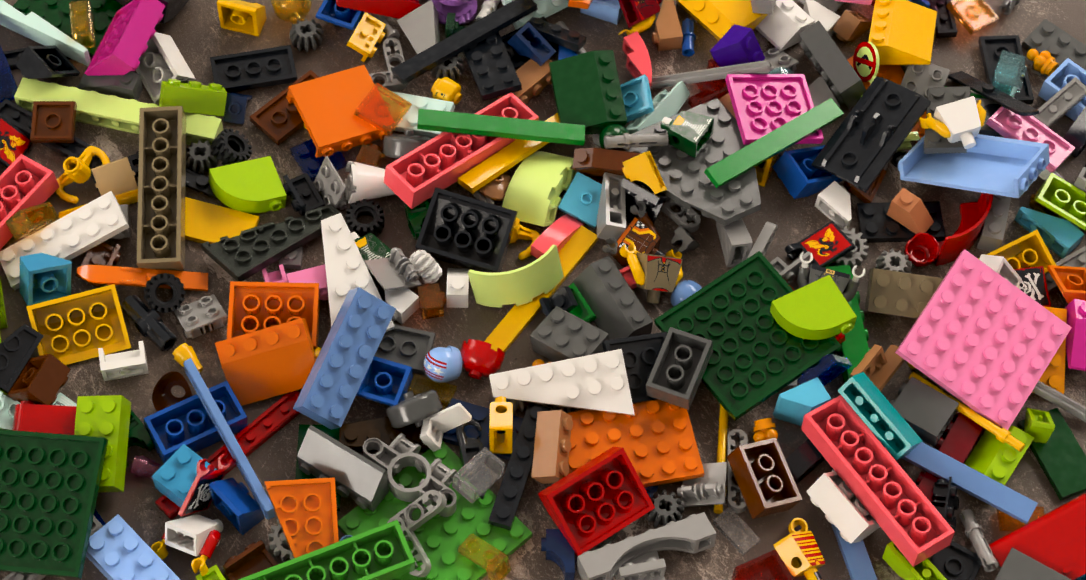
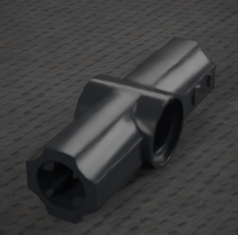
[121,294,177,351]

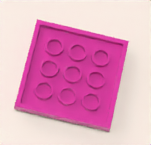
[725,74,824,145]

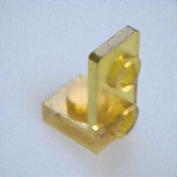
[458,534,512,580]

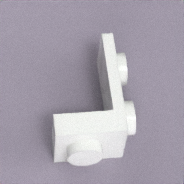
[420,403,472,452]

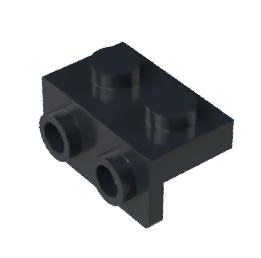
[282,173,325,216]

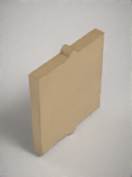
[91,157,138,196]

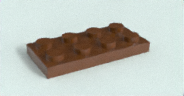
[250,70,319,145]

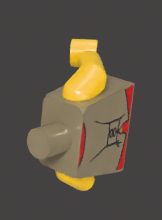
[619,244,683,304]

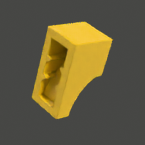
[622,151,667,195]

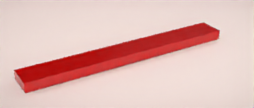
[155,390,300,520]

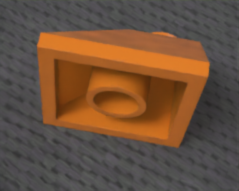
[1047,265,1086,304]

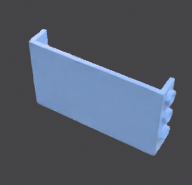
[898,134,1050,198]

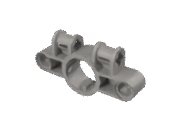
[363,433,457,517]

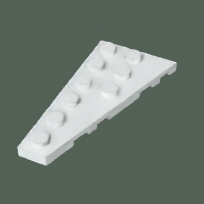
[321,213,395,333]
[489,349,635,416]

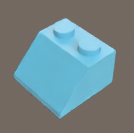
[773,377,831,426]

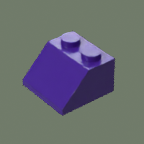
[710,24,765,81]

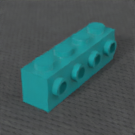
[837,372,922,460]

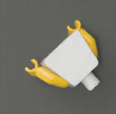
[919,96,986,149]

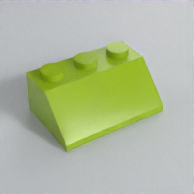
[1033,172,1086,231]
[964,426,1034,485]

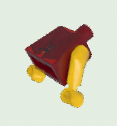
[618,0,662,42]

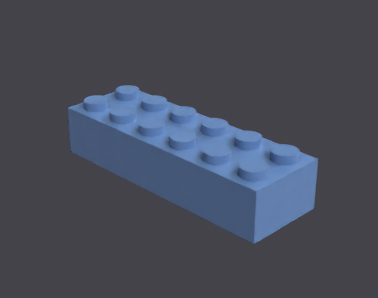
[293,287,396,430]

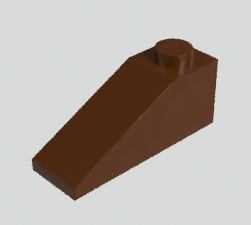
[572,148,641,177]

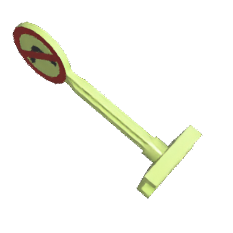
[853,42,920,150]

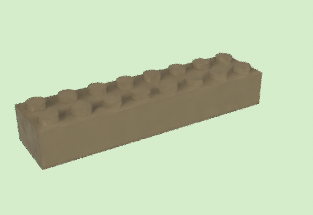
[137,106,186,271]

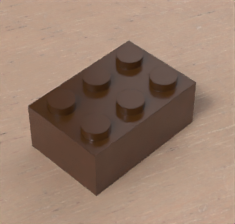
[727,437,803,519]

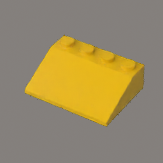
[675,0,768,41]
[868,0,937,65]
[26,284,131,365]

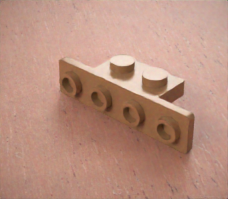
[850,344,905,408]

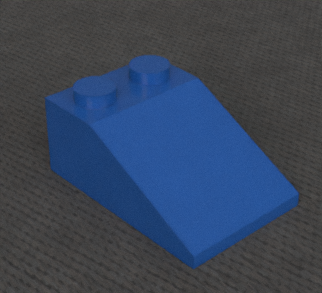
[773,145,843,199]

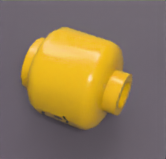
[431,77,462,105]

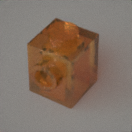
[417,283,446,320]

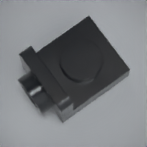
[539,286,578,317]

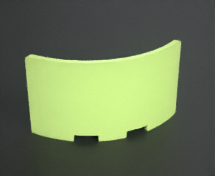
[502,151,577,227]
[468,244,564,308]

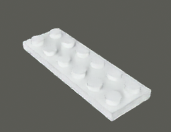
[0,191,130,290]

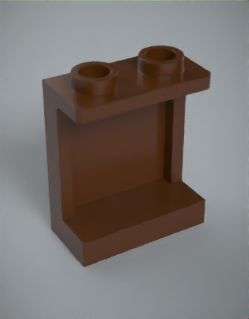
[223,540,278,580]

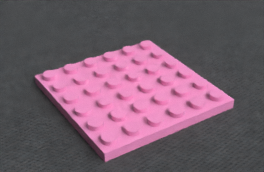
[895,249,1072,430]

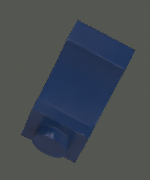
[507,22,556,66]
[541,529,575,580]

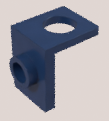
[223,92,252,125]

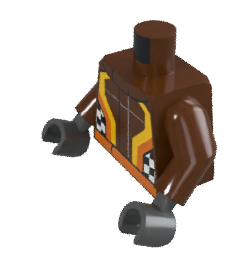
[602,201,666,267]

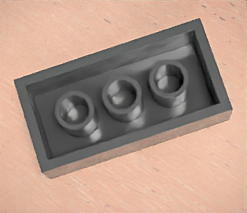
[799,21,866,109]

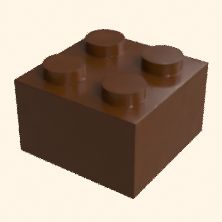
[6,354,71,405]

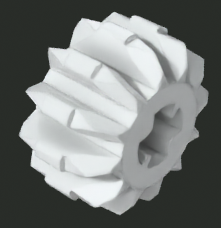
[409,249,442,286]

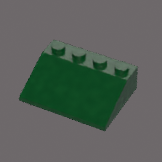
[549,50,627,135]

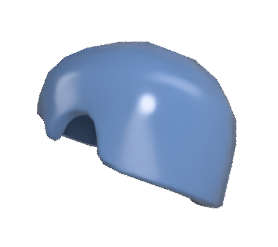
[671,280,702,307]

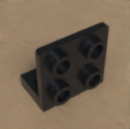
[620,177,667,224]

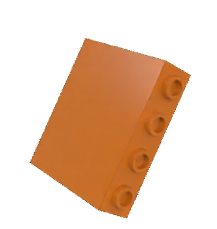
[286,65,395,158]

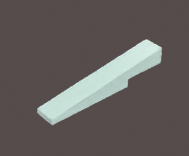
[0,0,91,66]

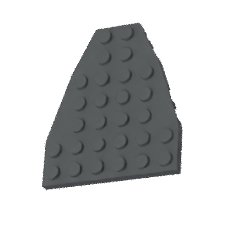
[611,98,761,226]

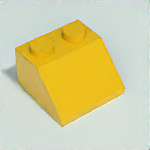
[217,0,267,37]

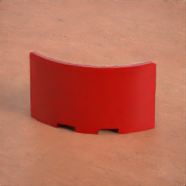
[934,193,993,266]

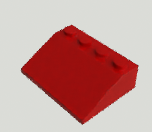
[538,447,655,556]

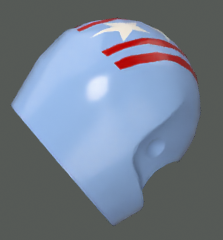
[424,346,463,383]

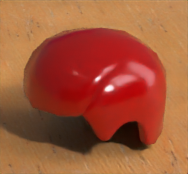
[904,233,939,267]

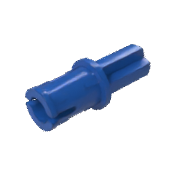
[682,18,696,56]

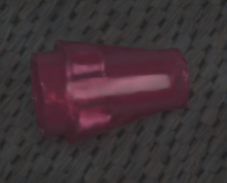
[130,455,162,478]

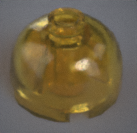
[271,0,312,24]

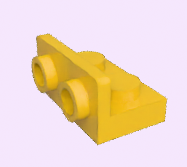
[347,12,386,62]

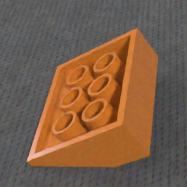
[227,281,319,349]
[215,318,317,406]

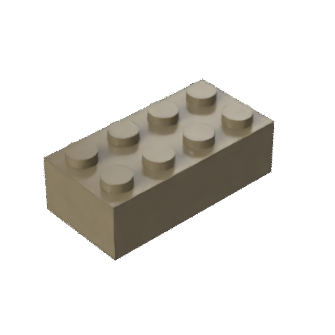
[864,268,944,319]

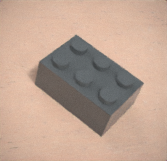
[530,306,610,362]
[646,327,713,410]

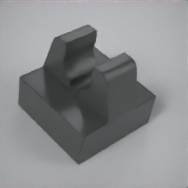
[671,225,700,254]

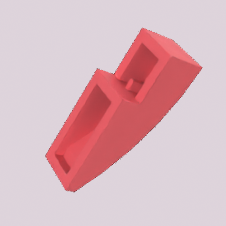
[622,31,652,90]
[530,214,584,259]

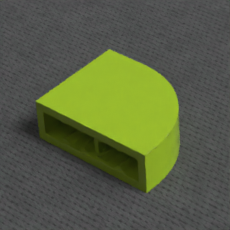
[209,156,287,213]
[770,275,857,340]

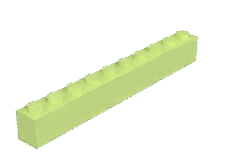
[14,77,223,145]

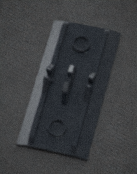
[811,76,931,193]

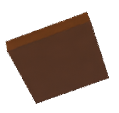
[30,101,77,143]

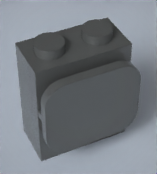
[890,377,959,447]

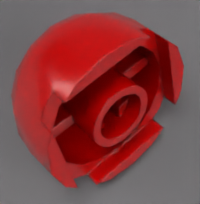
[460,339,505,380]

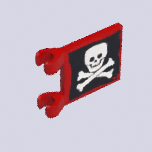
[1014,266,1051,307]
[178,453,236,516]

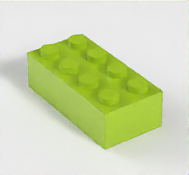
[74,395,131,492]

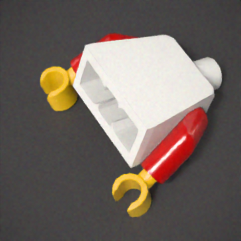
[151,515,223,576]

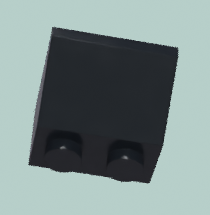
[16,45,80,79]

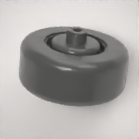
[383,129,432,159]
[386,390,442,429]

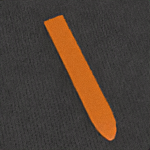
[76,265,208,291]

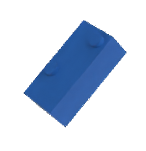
[144,381,247,464]

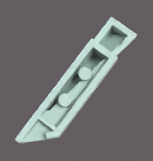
[626,81,690,134]

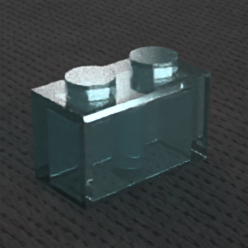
[992,50,1027,97]

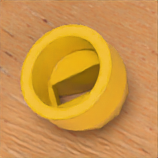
[788,518,808,533]

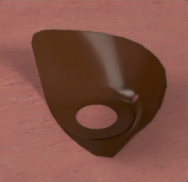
[152,371,192,412]

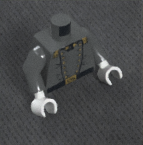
[797,252,866,302]

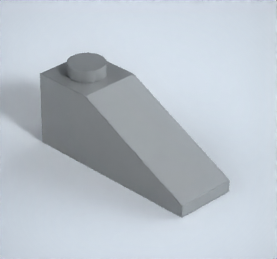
[597,172,626,241]

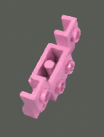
[262,264,328,300]

